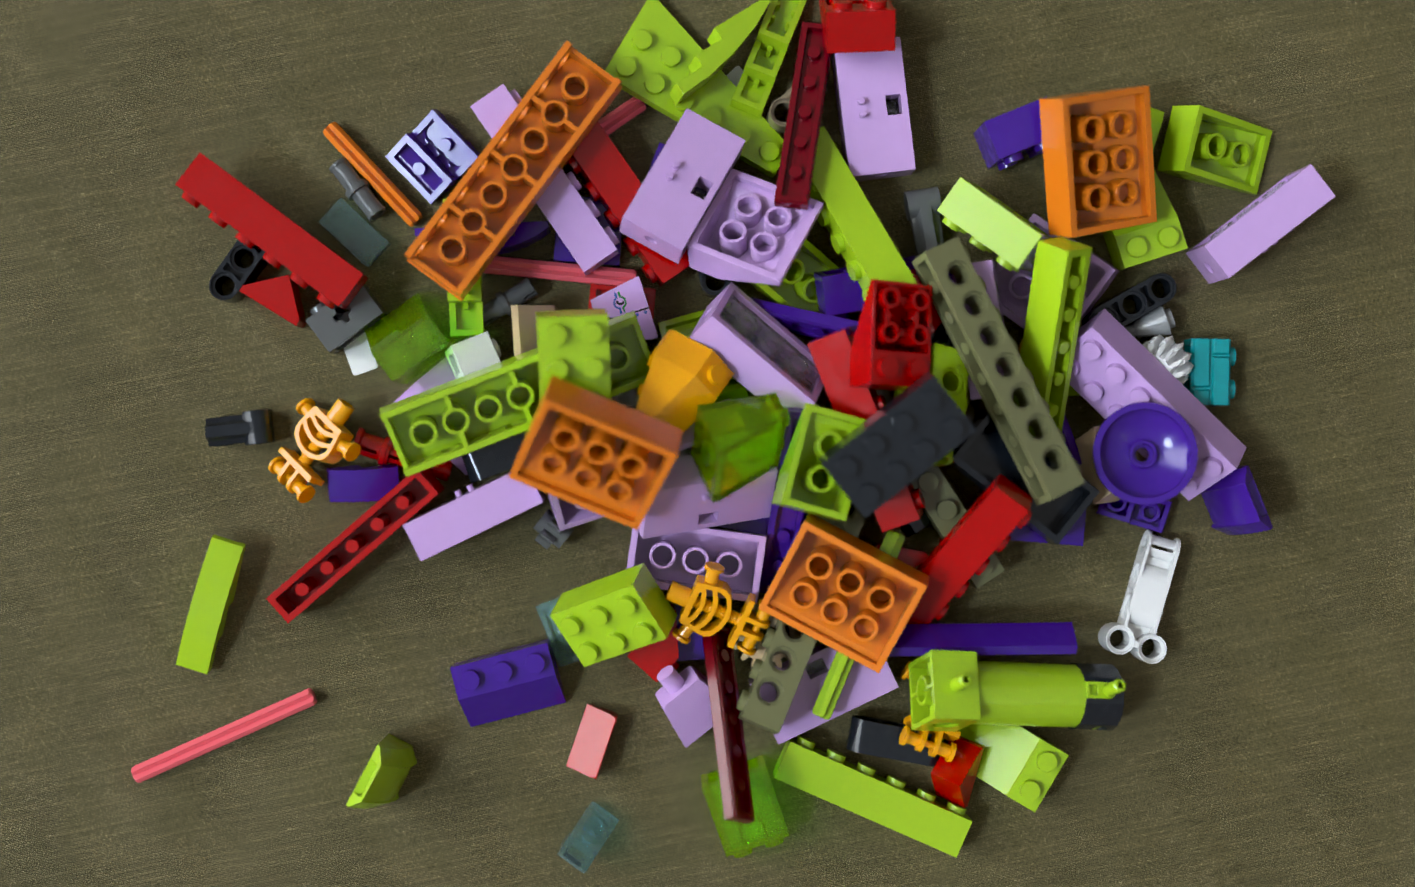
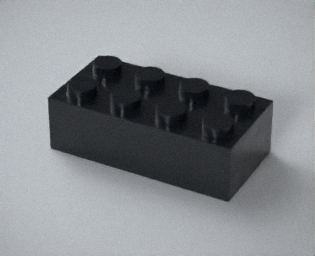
[819,371,977,518]
[951,408,1100,545]

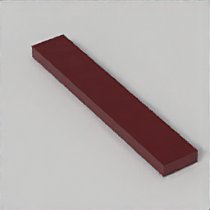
[774,22,832,210]
[702,621,755,824]

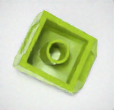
[346,734,417,809]

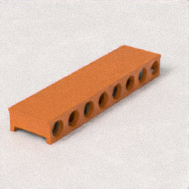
[404,41,622,302]

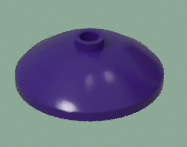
[1092,402,1198,505]

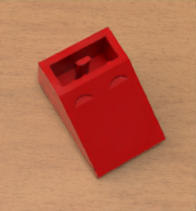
[819,0,896,54]
[849,279,932,391]

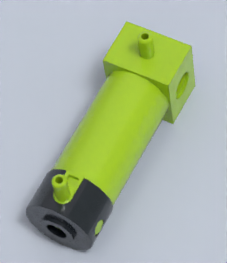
[908,650,1126,732]

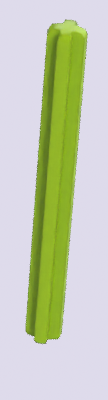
[812,530,905,720]

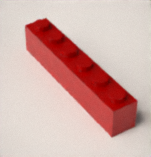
[567,121,689,287]
[175,152,369,310]
[807,326,926,532]
[266,469,445,623]
[907,473,1033,624]

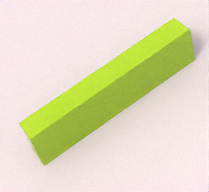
[379,310,650,477]

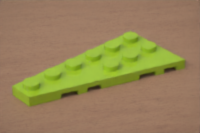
[605,0,784,178]

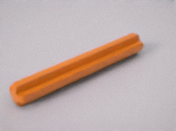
[323,122,423,227]

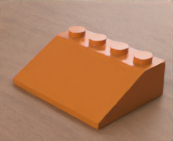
[1039,85,1157,238]
[508,375,683,530]
[758,514,929,673]

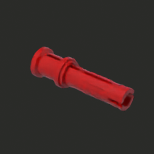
[354,427,454,482]

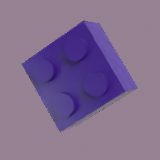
[973,96,1047,171]

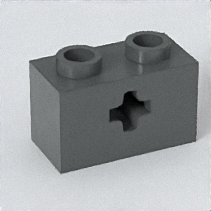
[305,284,388,354]

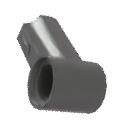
[903,186,944,255]

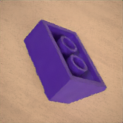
[450,638,567,727]

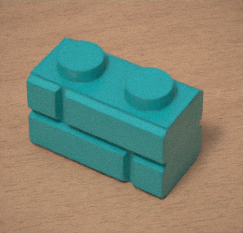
[1183,338,1236,406]

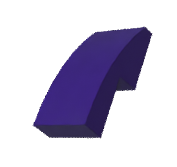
[326,464,399,502]
[1097,499,1172,534]

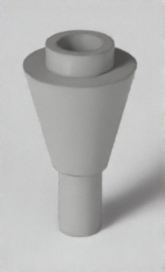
[1124,305,1176,338]

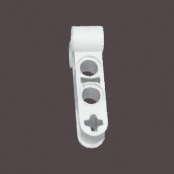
[1098,530,1181,664]

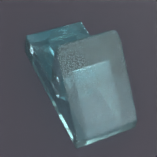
[557,801,619,874]

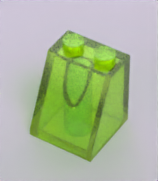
[365,292,456,384]
[691,393,790,502]
[701,755,789,858]

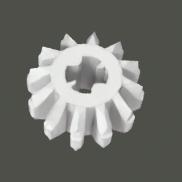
[1142,335,1194,385]

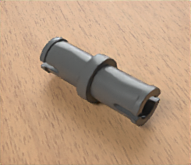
[329,157,386,222]
[483,277,538,329]

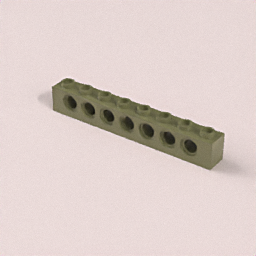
[911,237,1085,505]
[736,501,866,734]

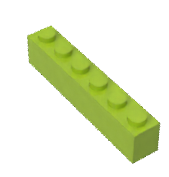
[810,126,917,302]
[1013,236,1092,437]
[773,735,973,858]

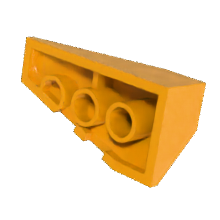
[635,329,734,434]

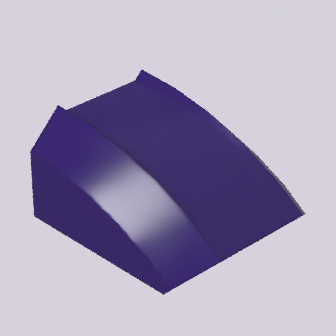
[1201,465,1273,535]

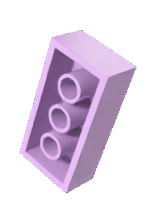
[627,527,767,603]

